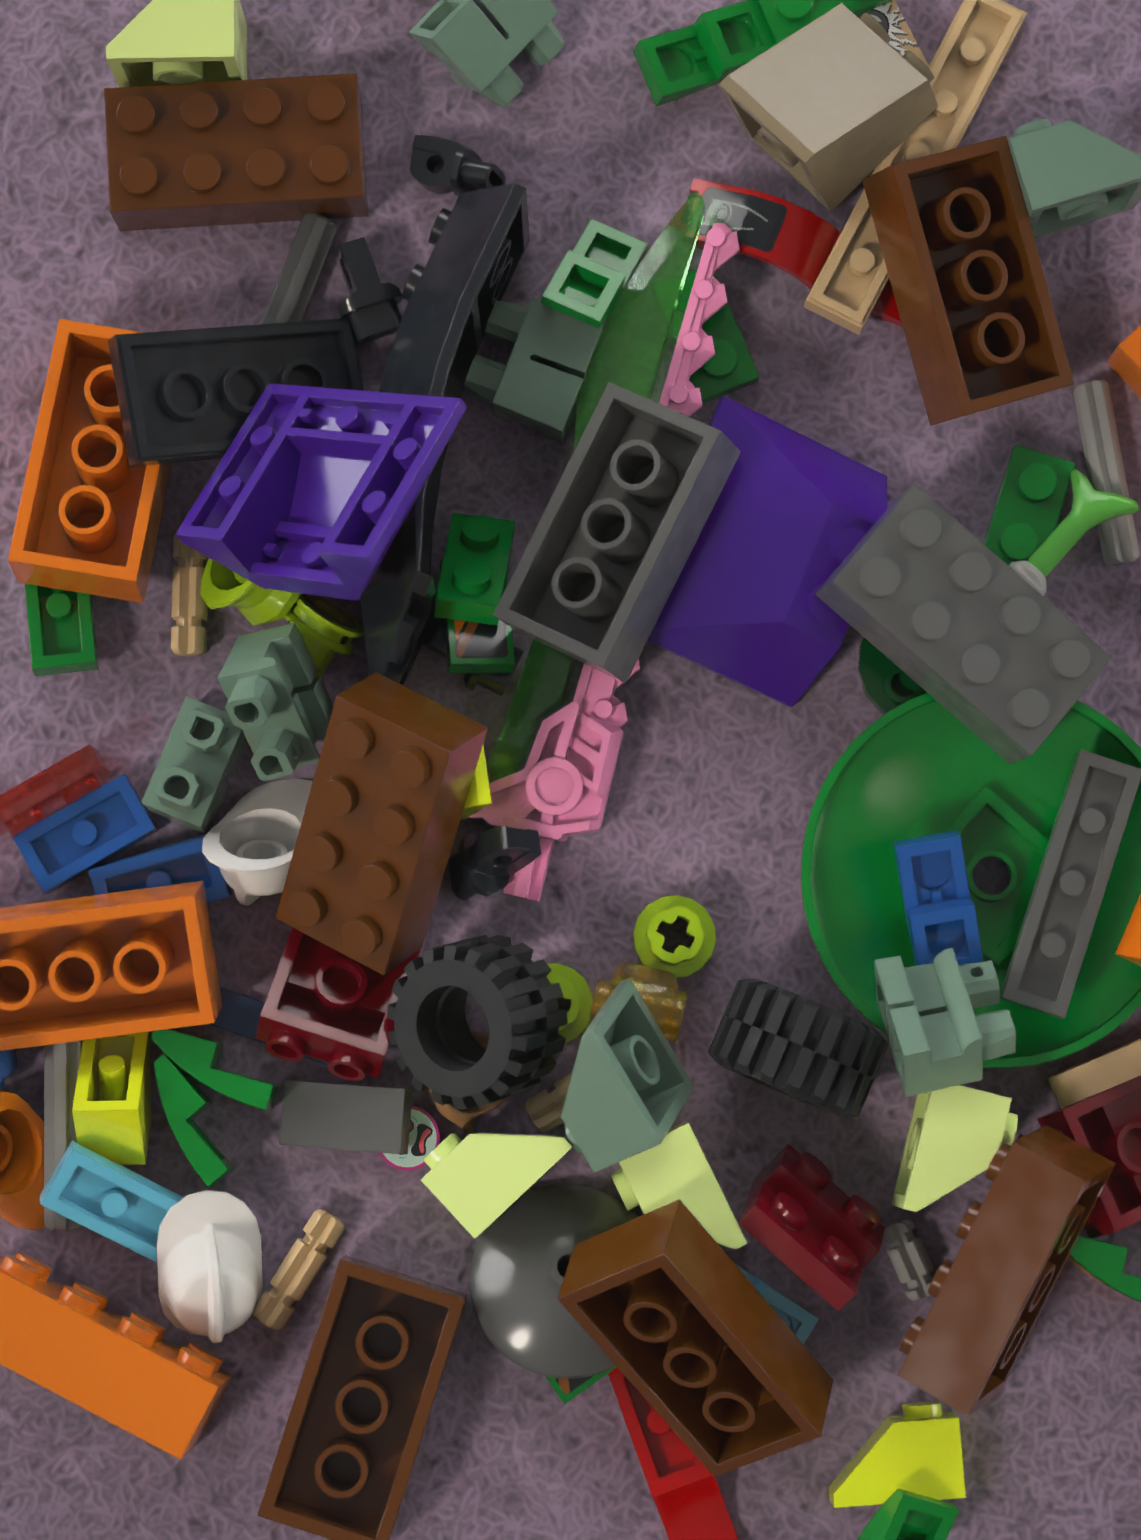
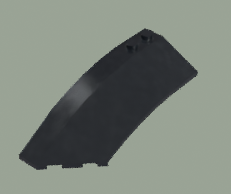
[360,183,530,686]

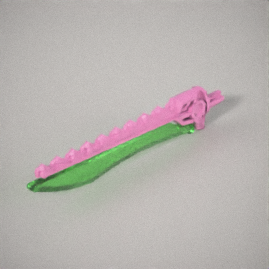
[469,192,740,902]

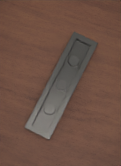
[1000,749,1141,1019]

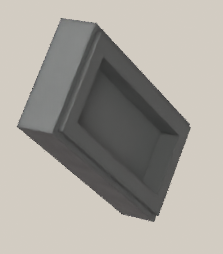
[279,1080,413,1154]

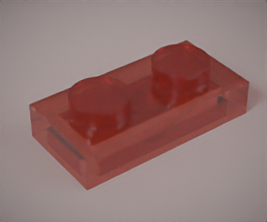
[0,744,111,837]

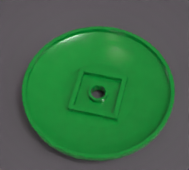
[801,693,1141,1068]

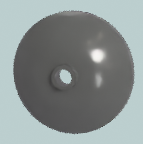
[470,1184,639,1379]

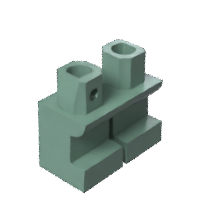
[408,0,565,107]
[464,297,605,444]
[218,622,334,781]
[141,696,248,834]
[874,947,1016,1097]

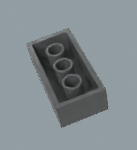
[492,382,741,683]
[815,484,1112,764]

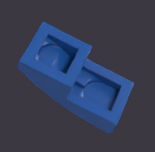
[893,830,983,966]

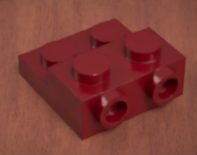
[255,927,421,1081]
[1037,1075,1141,1239]
[738,1144,885,1311]

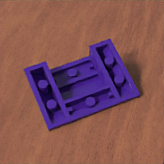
[175,383,467,601]
[647,396,888,707]

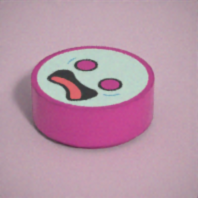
[379,1106,441,1171]

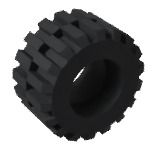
[387,935,567,1109]
[708,979,889,1118]

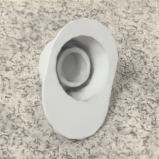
[202,778,313,906]
[156,1190,263,1343]

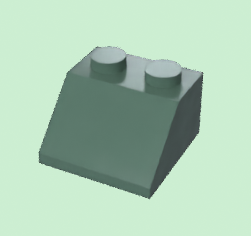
[1008,119,1141,239]
[561,978,695,1173]

